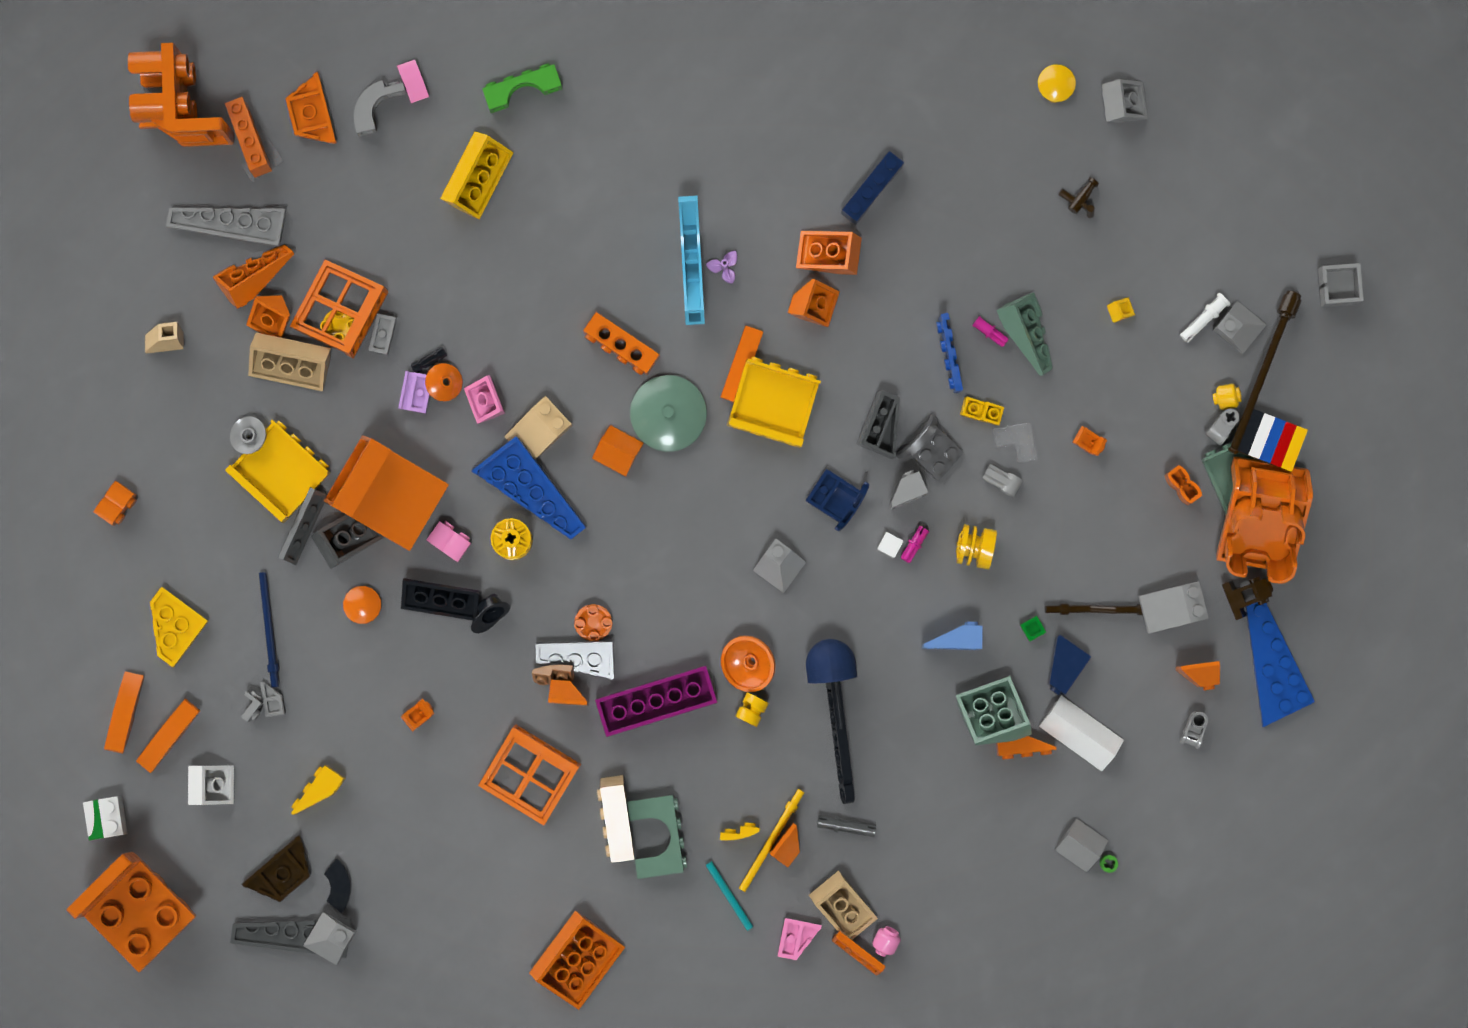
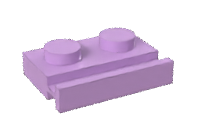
[398,371,430,414]

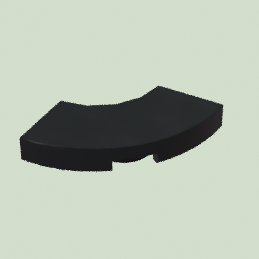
[324,859,351,913]

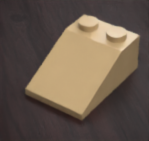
[504,396,572,460]
[809,871,878,940]

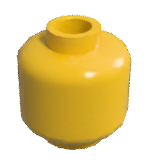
[1213,384,1242,410]

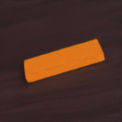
[832,931,886,975]

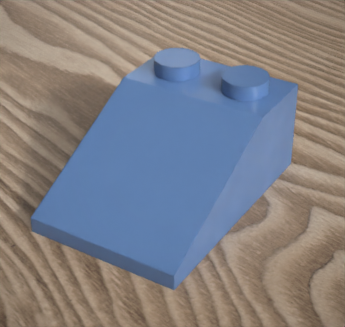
[921,622,983,650]

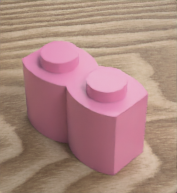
[426,521,471,562]

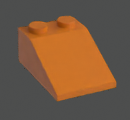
[796,231,862,275]

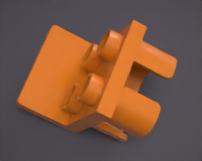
[128,43,234,147]
[1216,457,1313,584]
[66,852,197,973]

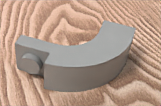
[354,80,407,137]

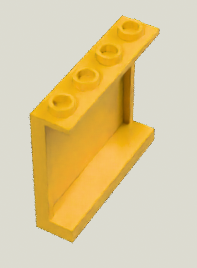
[727,357,821,448]
[225,420,330,523]

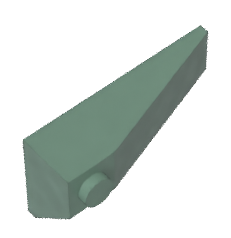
[997,292,1053,376]

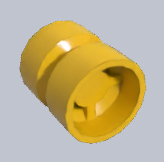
[735,692,769,727]

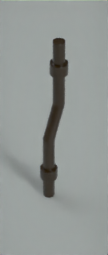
[1045,604,1143,615]

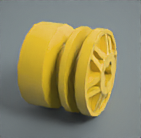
[490,518,533,561]
[956,524,997,570]

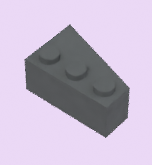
[857,390,900,459]

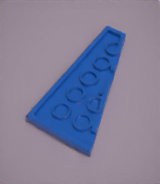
[472,436,587,539]
[1245,602,1315,727]

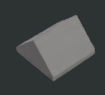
[1055,818,1108,872]

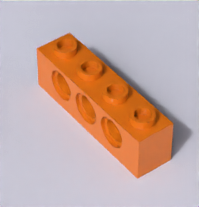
[225,97,272,178]
[583,312,660,375]

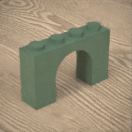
[627,795,687,879]

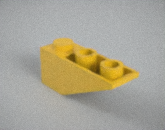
[291,765,346,815]

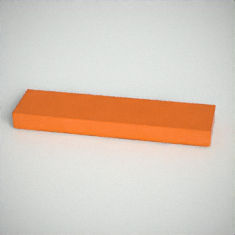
[720,325,763,402]

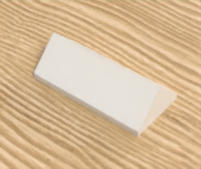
[1039,695,1124,771]

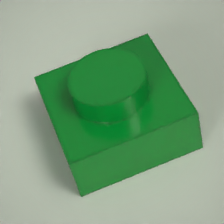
[1020,616,1046,642]

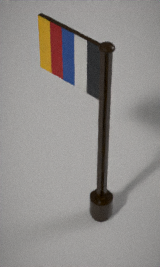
[1228,290,1308,472]

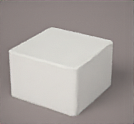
[877,532,903,558]

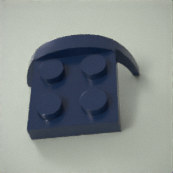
[806,469,869,531]

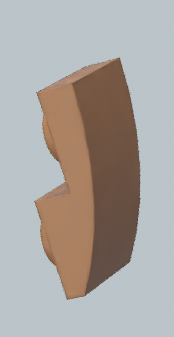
[532,665,575,685]

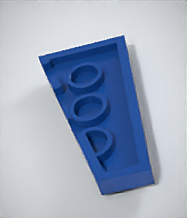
[936,313,963,393]

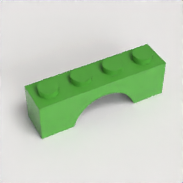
[482,64,563,113]

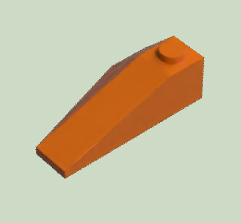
[213,244,294,309]

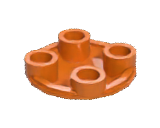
[343,586,382,624]
[574,604,613,641]

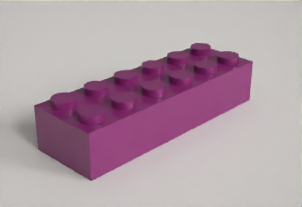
[595,666,717,737]

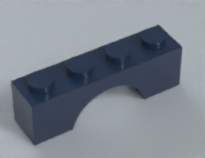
[841,151,904,225]

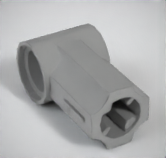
[982,464,1023,498]

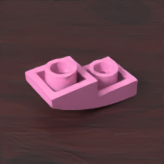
[397,59,429,103]

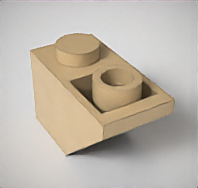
[145,322,184,354]

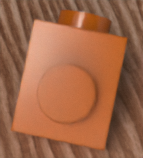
[1072,426,1107,456]
[401,699,434,732]

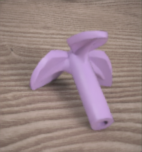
[706,251,737,284]

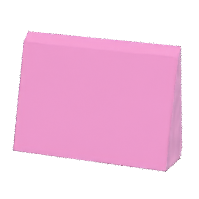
[464,375,505,424]

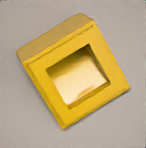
[1107,297,1135,323]

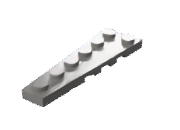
[166,208,286,247]

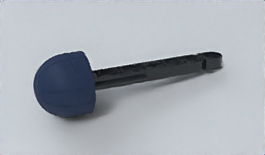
[806,639,858,804]

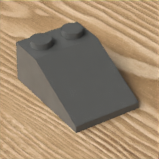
[311,515,384,569]

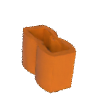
[1165,465,1202,505]
[93,481,137,526]

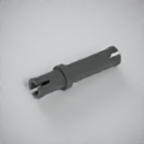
[817,815,876,837]

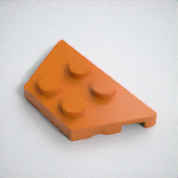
[285,72,337,144]

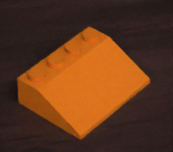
[529,911,625,1010]

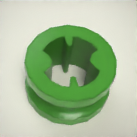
[1099,855,1118,873]

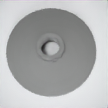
[230,416,266,454]

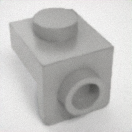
[241,691,263,722]

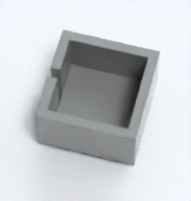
[1318,263,1364,307]

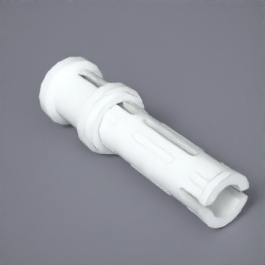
[1180,293,1231,343]

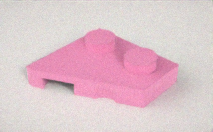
[777,918,822,960]

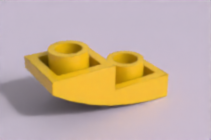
[960,397,1004,426]
[720,822,760,840]

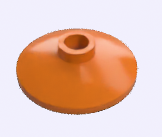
[425,363,462,402]

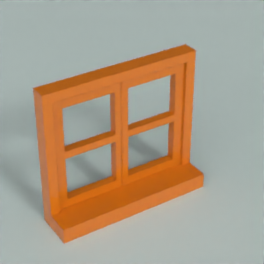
[290,260,388,359]
[478,725,581,826]

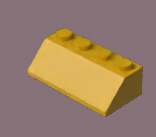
[440,131,514,220]

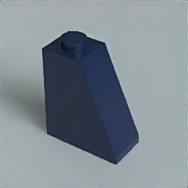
[1048,635,1091,696]

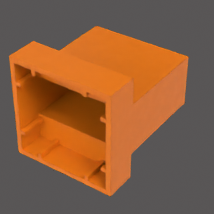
[324,435,449,551]

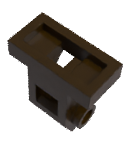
[1222,576,1273,620]

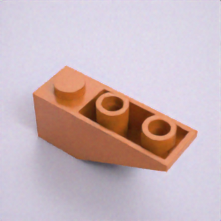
[996,736,1057,760]

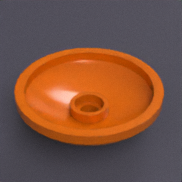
[721,635,775,692]

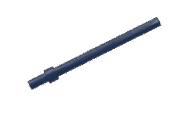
[259,572,279,688]

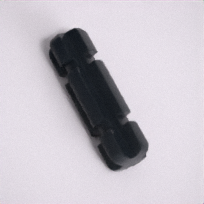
[411,347,447,373]

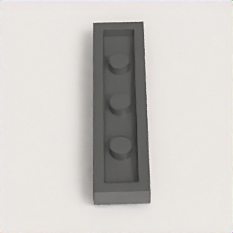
[278,487,327,565]

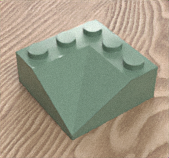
[956,676,1032,745]

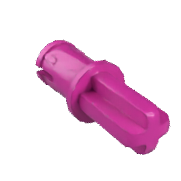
[972,316,1009,347]
[901,526,929,563]

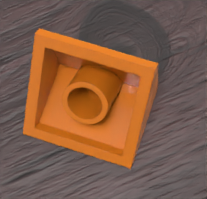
[592,425,644,477]

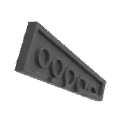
[230,919,352,958]

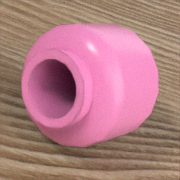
[872,926,901,957]

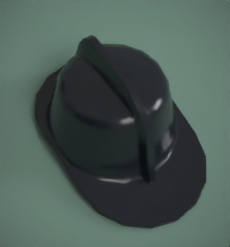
[471,593,510,634]

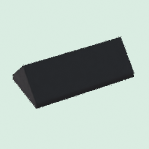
[401,578,482,621]

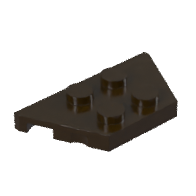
[241,835,310,902]

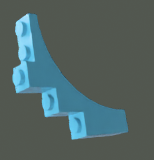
[678,196,705,325]

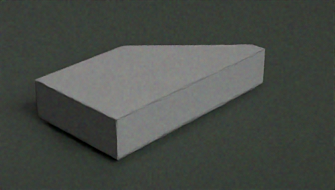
[260,682,285,717]

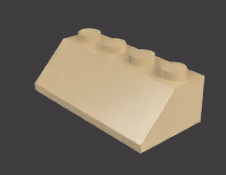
[248,333,331,391]

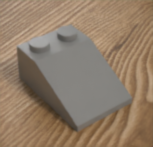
[1138,581,1209,634]

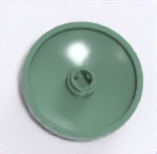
[630,375,707,452]

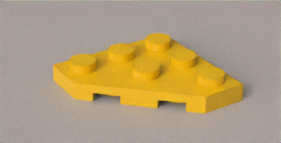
[150,587,209,668]

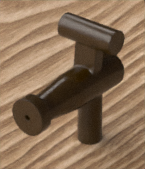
[1059,177,1099,218]

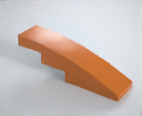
[104,671,144,754]
[136,699,200,773]

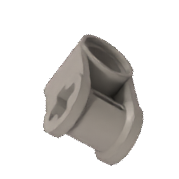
[1205,409,1239,445]
[1180,711,1208,749]

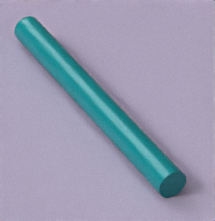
[705,861,753,931]

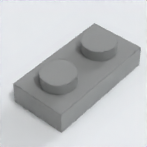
[369,313,397,355]

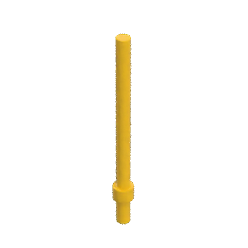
[739,789,805,892]

